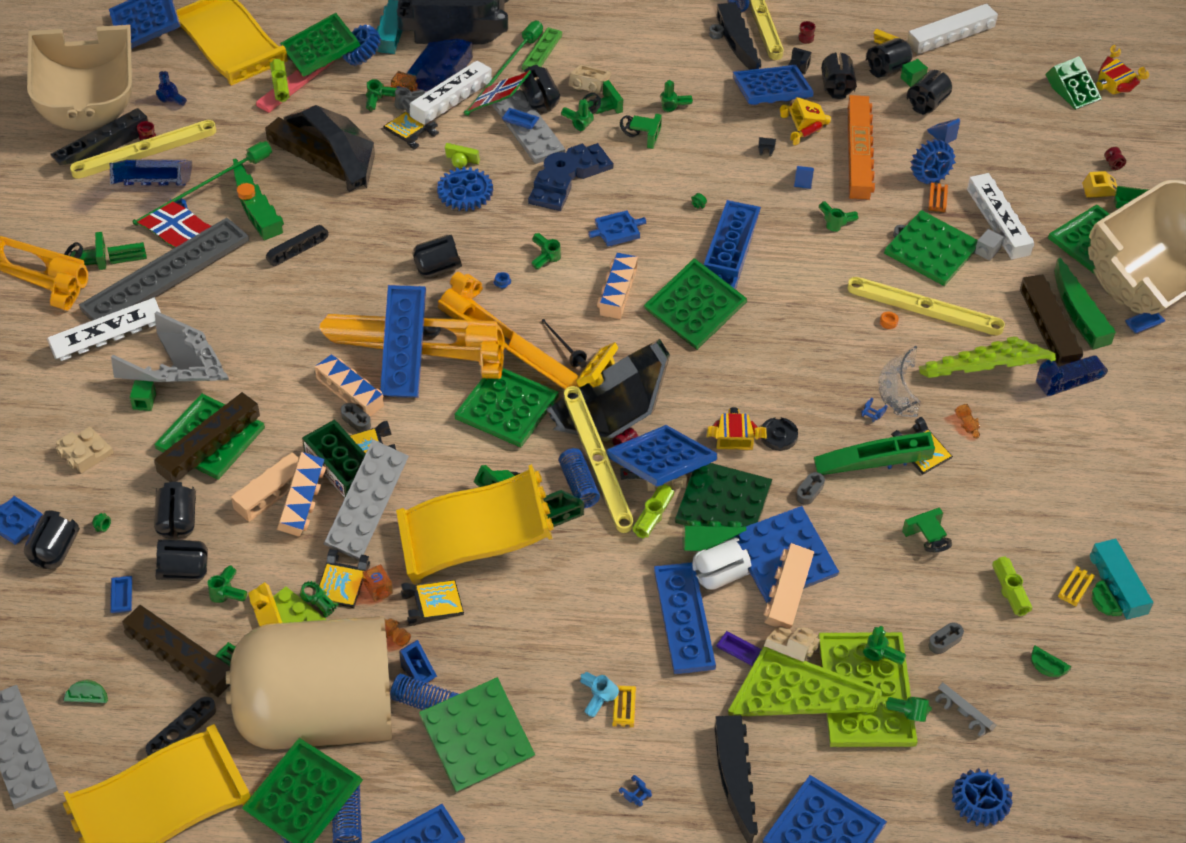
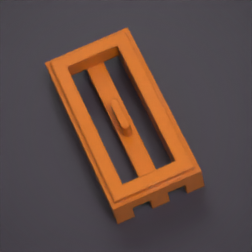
[928,183,948,212]

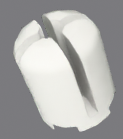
[692,537,751,590]

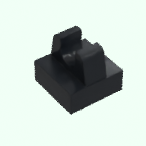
[758,137,776,157]

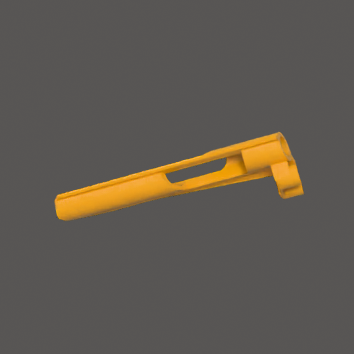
[0,236,88,311]
[438,272,579,390]
[319,314,505,379]

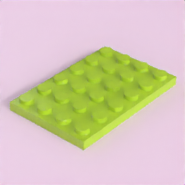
[818,632,918,747]

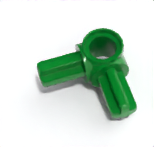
[366,79,397,111]
[660,80,693,112]
[561,99,594,131]
[819,201,859,232]
[531,233,562,269]
[207,565,247,603]
[863,626,906,665]
[886,697,932,722]

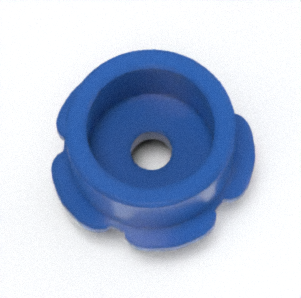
[494,272,511,288]

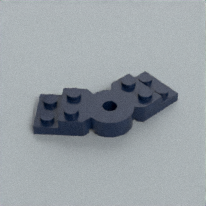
[528,143,614,211]

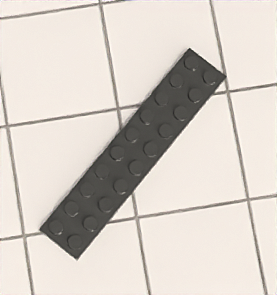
[79,218,249,321]

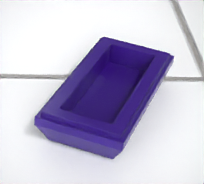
[716,631,762,666]

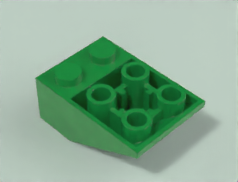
[1045,56,1102,110]
[682,520,746,551]

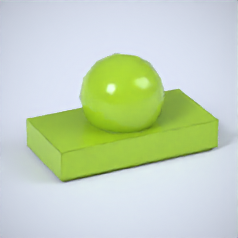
[444,143,480,169]

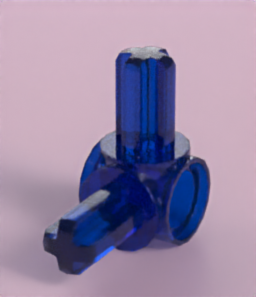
[156,71,187,106]

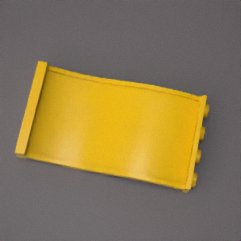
[176,0,288,86]
[396,464,554,585]
[63,724,250,843]

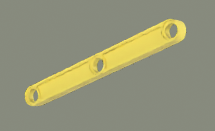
[749,0,783,60]
[70,120,216,179]
[847,277,1005,336]
[564,386,633,533]

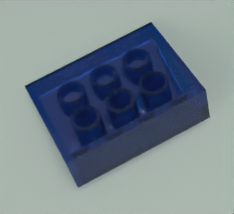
[401,39,473,92]

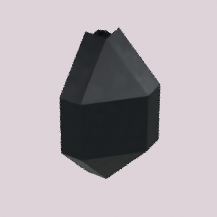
[283,105,375,192]
[547,339,670,441]

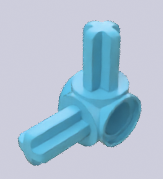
[580,672,619,717]

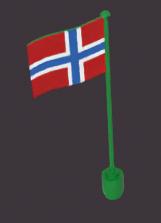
[464,20,543,116]
[132,141,272,248]

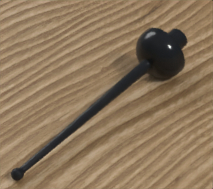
[542,319,587,368]

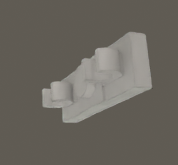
[935,682,997,737]

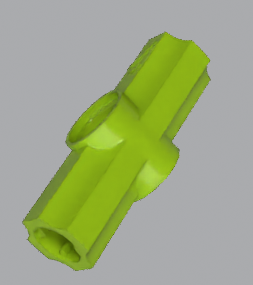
[270,59,290,102]
[633,484,674,539]
[992,556,1033,617]

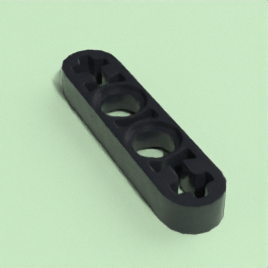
[266,225,329,266]
[145,696,216,756]

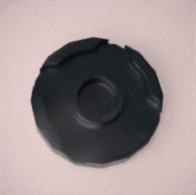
[761,417,798,451]

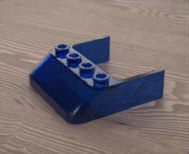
[109,159,192,186]

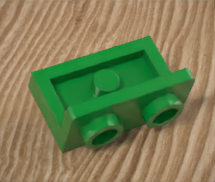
[1114,186,1149,209]

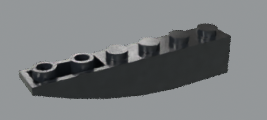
[716,2,762,70]
[50,108,148,165]
[714,715,758,843]

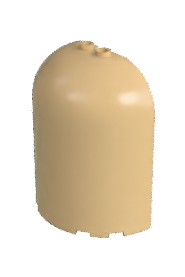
[27,25,132,131]
[1088,180,1186,314]
[226,616,392,749]

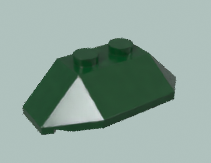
[543,490,584,527]

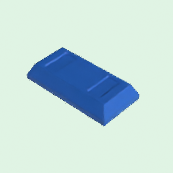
[502,108,539,130]
[1125,313,1166,334]
[110,576,132,613]

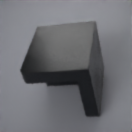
[788,47,812,74]

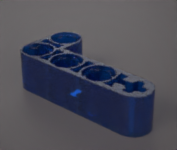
[1036,355,1108,396]

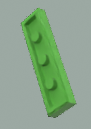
[522,27,562,70]

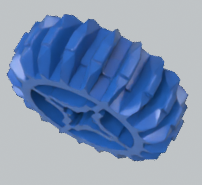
[342,24,381,66]
[910,139,956,184]
[952,768,1013,828]

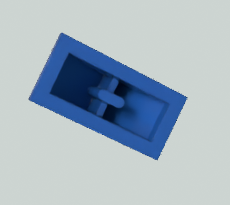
[927,118,960,143]
[794,166,814,189]
[399,640,437,687]

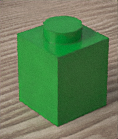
[900,59,928,87]
[130,380,157,411]

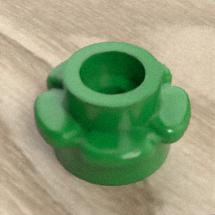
[691,193,707,209]
[92,513,111,532]

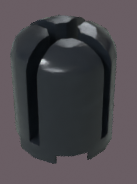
[865,38,913,78]
[821,52,857,99]
[520,65,560,113]
[907,70,952,115]
[412,234,462,279]
[154,482,196,539]
[24,510,80,569]
[155,539,208,581]

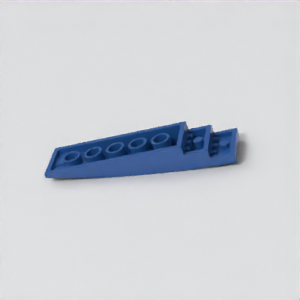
[704,200,761,289]

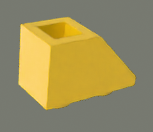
[1082,171,1117,198]

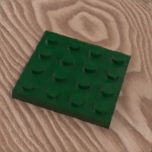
[675,463,772,527]

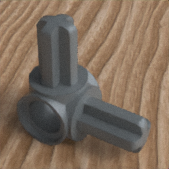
[394,87,425,114]

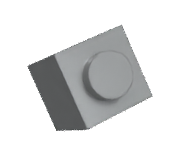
[975,229,1004,261]

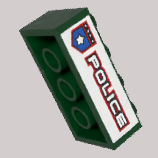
[302,419,366,498]

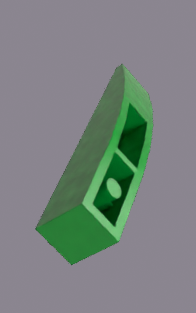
[233,158,284,241]
[1054,258,1116,350]
[814,431,935,475]

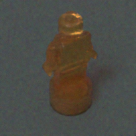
[955,404,980,439]
[384,618,411,647]

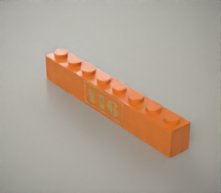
[847,95,875,200]

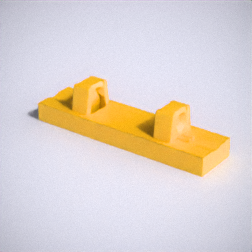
[576,342,619,388]
[248,582,283,626]

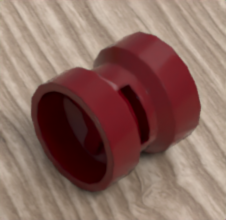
[798,21,816,44]
[137,121,156,141]
[1104,146,1127,170]
[612,427,638,446]

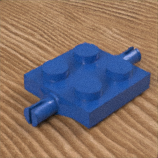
[588,210,646,247]
[0,496,43,545]

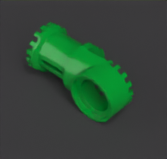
[299,581,339,618]

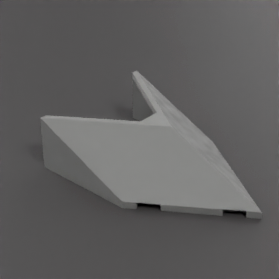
[111,311,229,382]

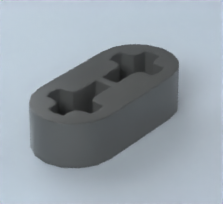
[341,403,371,432]
[796,472,825,505]
[928,623,964,654]

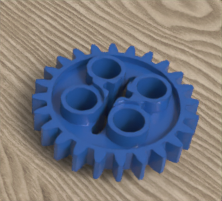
[437,167,493,211]

